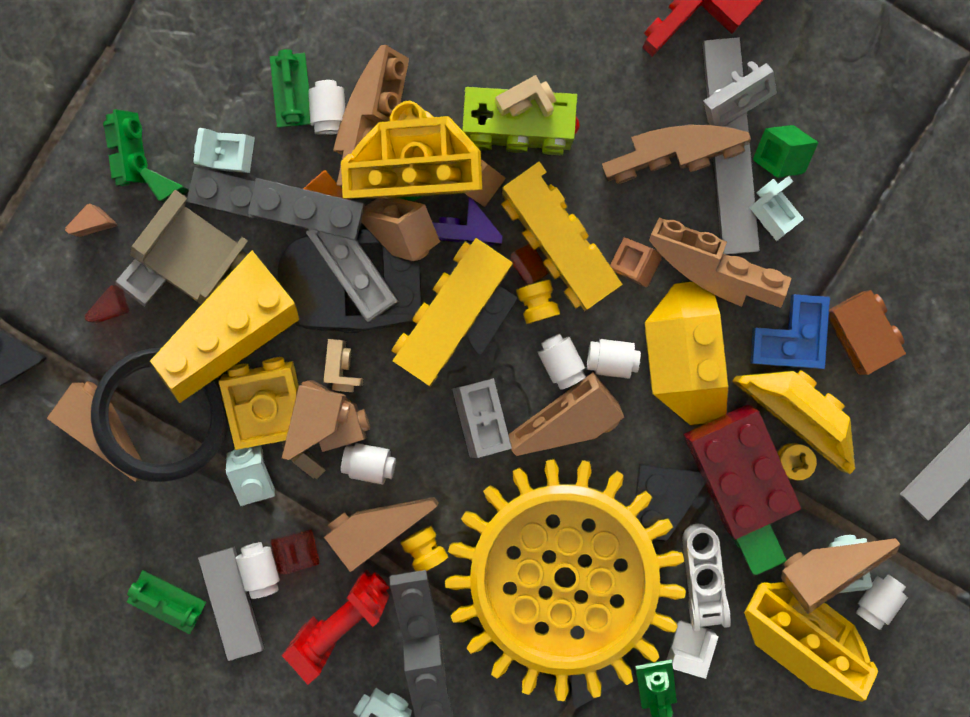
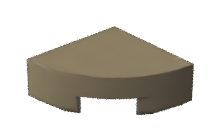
[282,440,326,479]

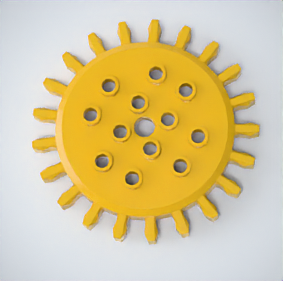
[445,459,686,701]

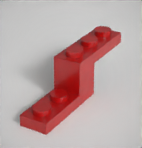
[642,0,764,57]

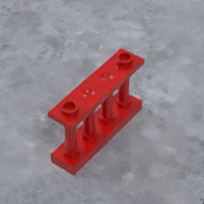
[282,569,390,685]

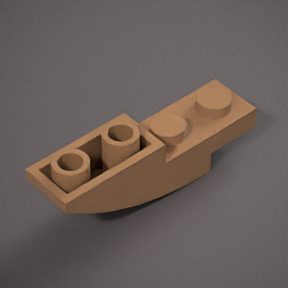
[333,45,409,187]
[602,125,751,184]
[649,217,791,308]

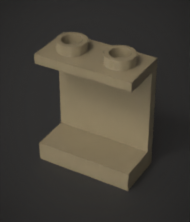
[130,190,248,305]

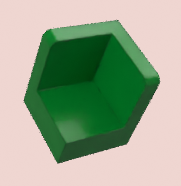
[753,125,819,178]
[731,524,787,575]

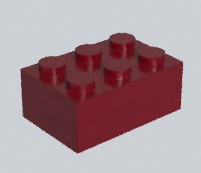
[683,404,801,540]

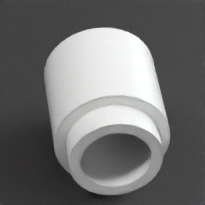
[308,80,346,135]
[538,334,586,390]
[587,339,641,379]
[341,443,396,485]
[236,542,280,599]
[855,574,908,630]

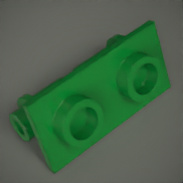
[270,49,310,128]
[103,109,148,187]
[127,570,207,634]
[635,659,677,717]

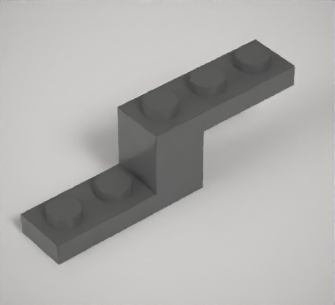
[186,167,365,241]
[390,570,454,717]

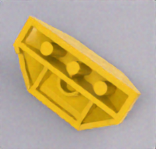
[341,116,482,199]
[644,282,728,425]
[732,370,855,474]
[744,582,878,702]

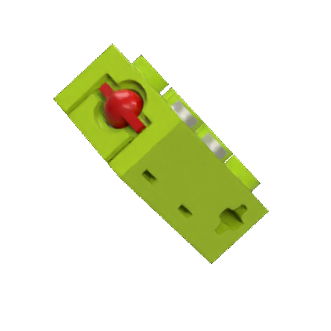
[463,87,580,155]

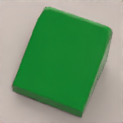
[140,168,189,203]

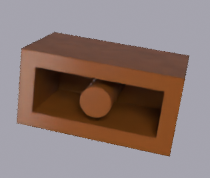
[828,290,906,375]

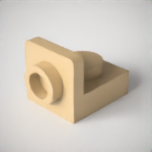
[495,75,556,118]
[324,339,363,392]

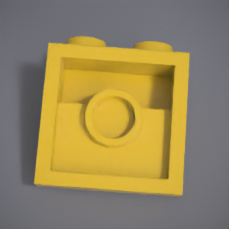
[219,357,299,450]

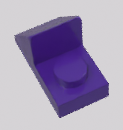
[432,197,502,246]

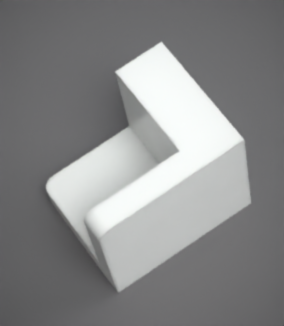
[667,621,718,679]

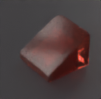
[509,244,549,286]
[84,285,130,323]
[271,529,320,574]

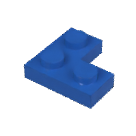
[750,294,830,369]

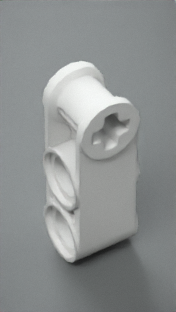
[682,524,731,631]

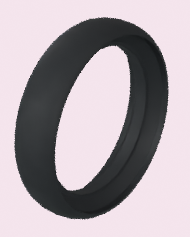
[91,348,228,482]

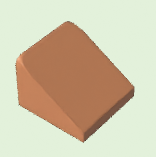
[65,204,118,237]
[610,237,662,287]

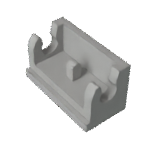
[452,378,512,458]

